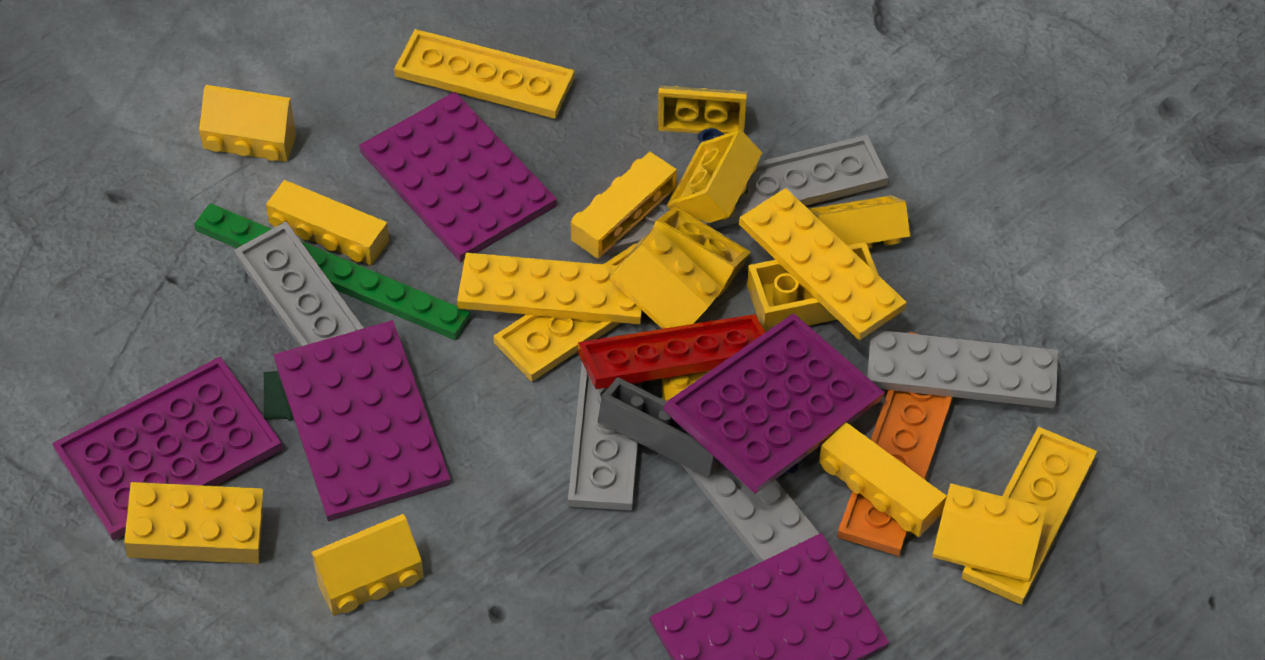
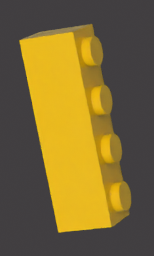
[570,151,677,259]
[266,180,390,266]
[819,422,947,537]

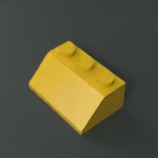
[199,85,297,162]
[658,86,747,134]
[667,129,763,223]
[809,195,910,248]
[652,206,751,297]
[609,226,723,329]
[932,483,1047,582]
[312,513,424,616]

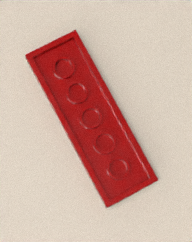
[578,314,766,389]

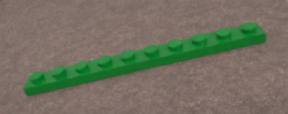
[194,203,470,341]

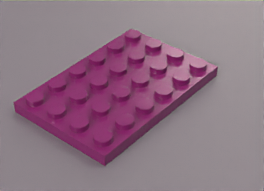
[359,92,557,263]
[663,313,885,494]
[273,320,451,522]
[52,357,283,541]
[649,533,889,660]

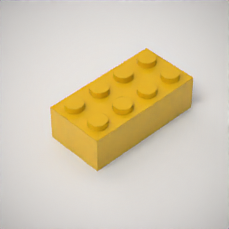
[747,242,878,332]
[124,482,264,564]

